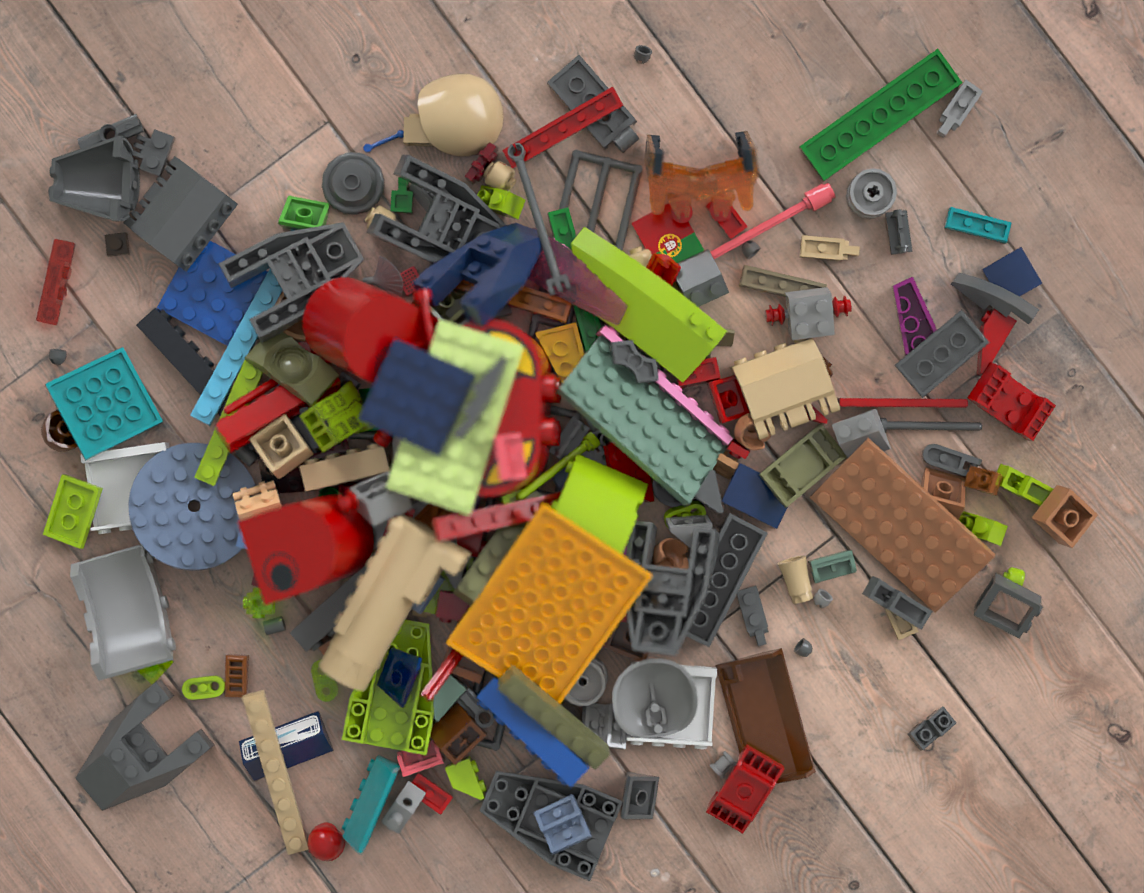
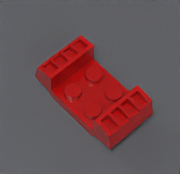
[967,362,1056,441]
[706,744,784,834]

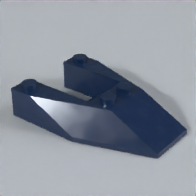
[412,223,549,327]

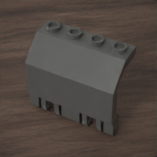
[123,156,238,271]

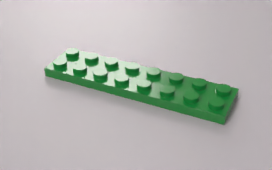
[799,49,962,182]

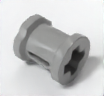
[710,751,736,779]

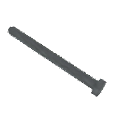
[880,418,982,433]

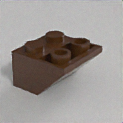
[430,702,487,765]

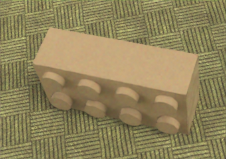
[300,444,392,491]

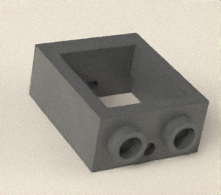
[974,573,1043,639]

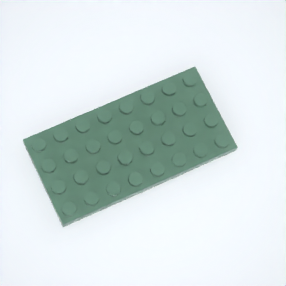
[556,335,727,506]

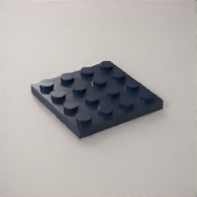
[359,338,476,456]

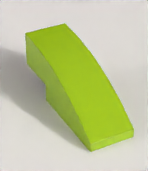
[997,464,1053,506]

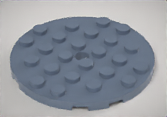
[129,443,258,571]

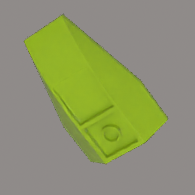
[342,620,434,755]

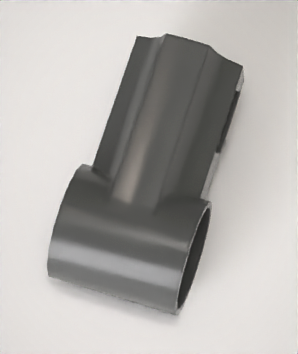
[456,687,495,728]

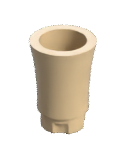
[777,555,813,604]

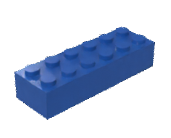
[477,676,590,787]

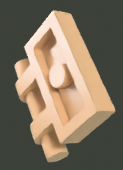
[232,480,281,521]

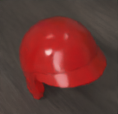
[307,822,346,862]

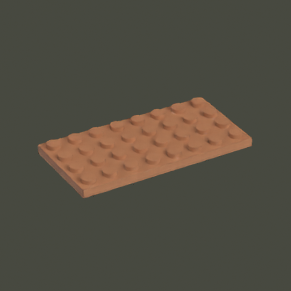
[810,438,995,613]

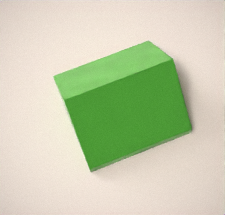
[278,195,330,230]

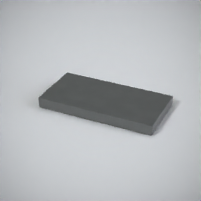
[894,310,990,398]

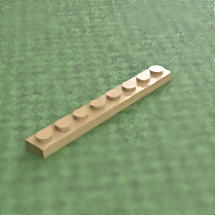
[242,690,309,855]

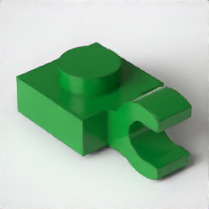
[391,177,414,213]

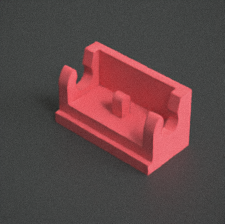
[494,434,527,481]
[397,740,445,777]

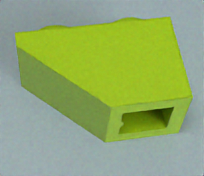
[477,185,526,220]
[959,511,1008,546]
[445,756,487,800]

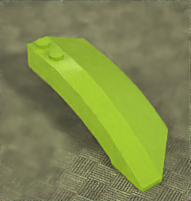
[571,227,727,383]

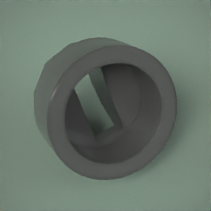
[634,45,652,64]
[742,240,761,259]
[49,349,67,365]
[794,638,813,657]

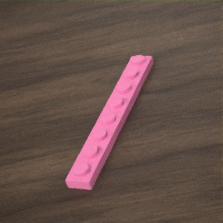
[595,325,733,446]

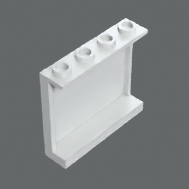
[80,442,170,534]
[626,662,717,749]

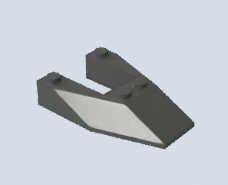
[367,155,507,262]
[219,222,364,343]
[626,521,720,656]
[75,680,215,811]

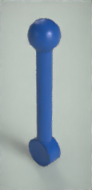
[363,130,404,153]

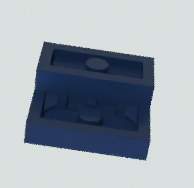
[982,246,1043,296]

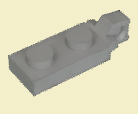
[937,80,983,138]

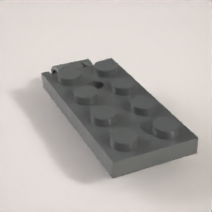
[547,55,639,153]

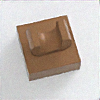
[712,450,739,480]

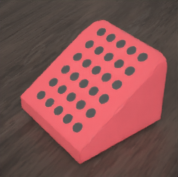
[400,266,419,296]

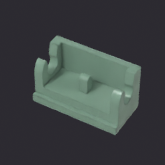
[808,550,857,583]

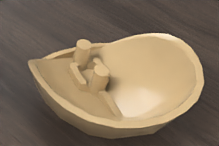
[418,74,503,156]

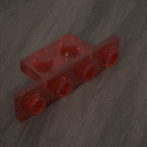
[36,239,75,325]

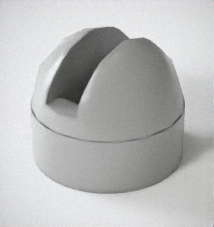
[814,589,833,608]

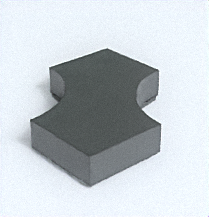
[610,340,659,384]

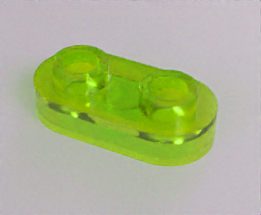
[311,659,338,702]

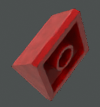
[707,375,750,424]

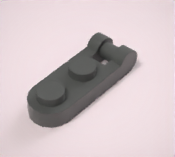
[922,444,982,477]

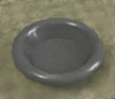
[321,152,385,215]

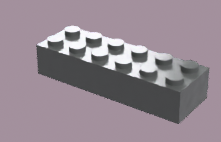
[686,513,768,647]

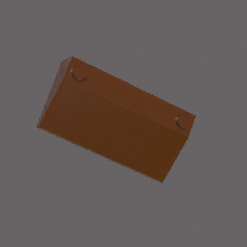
[715,648,816,784]

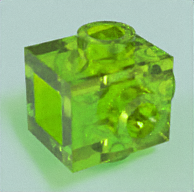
[243,588,275,618]

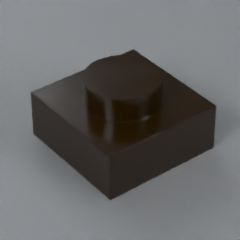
[105,232,130,257]

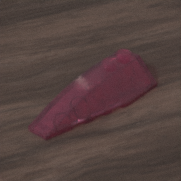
[528,228,628,325]

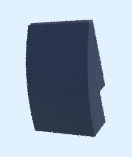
[721,463,788,529]

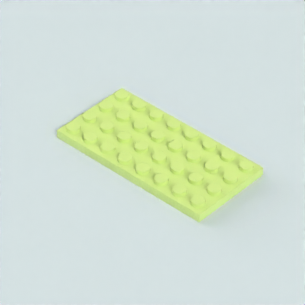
[386,320,524,515]

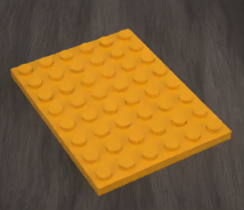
[446,503,652,704]

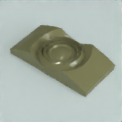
[245,332,339,407]
[759,423,847,508]

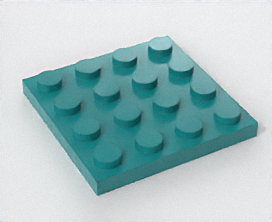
[45,347,163,461]

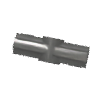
[77,114,144,149]

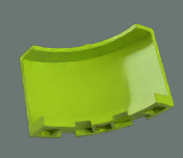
[551,454,648,554]

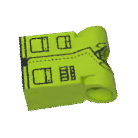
[300,380,375,452]

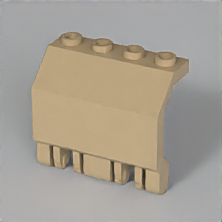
[730,338,840,440]

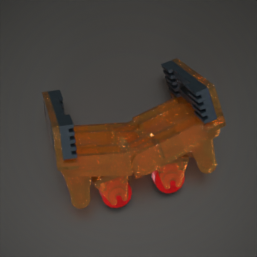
[644,131,759,223]

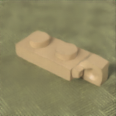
[800,235,860,261]

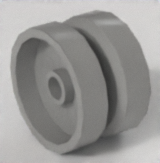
[846,168,897,219]
[565,656,608,706]

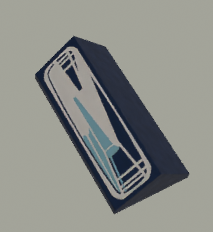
[239,711,334,781]

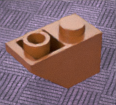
[964,466,1003,496]

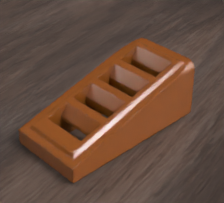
[225,654,249,698]

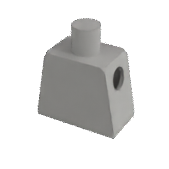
[381,781,426,833]

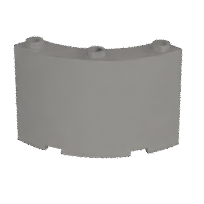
[70,544,176,681]

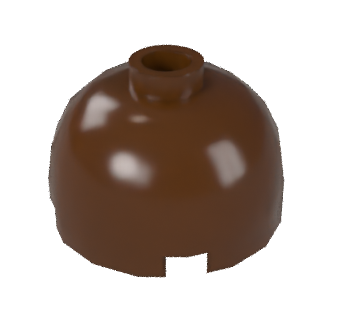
[41,409,77,452]

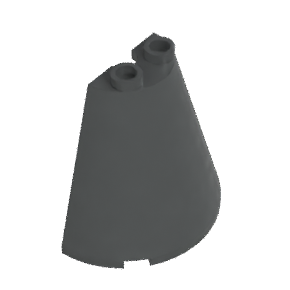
[48,136,140,221]

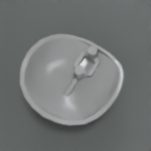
[612,659,698,738]

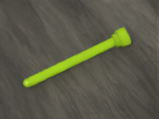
[516,432,600,501]

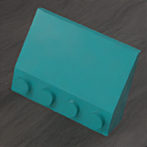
[341,755,400,855]

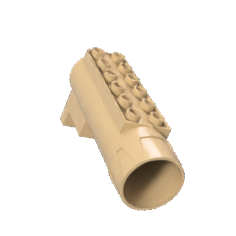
[319,514,471,691]

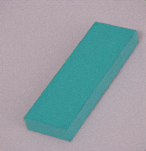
[944,207,1012,244]

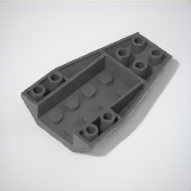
[480,771,623,881]

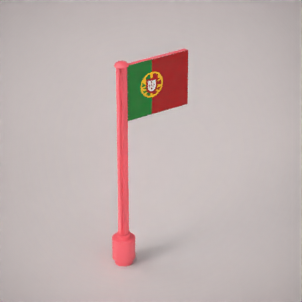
[631,183,836,282]

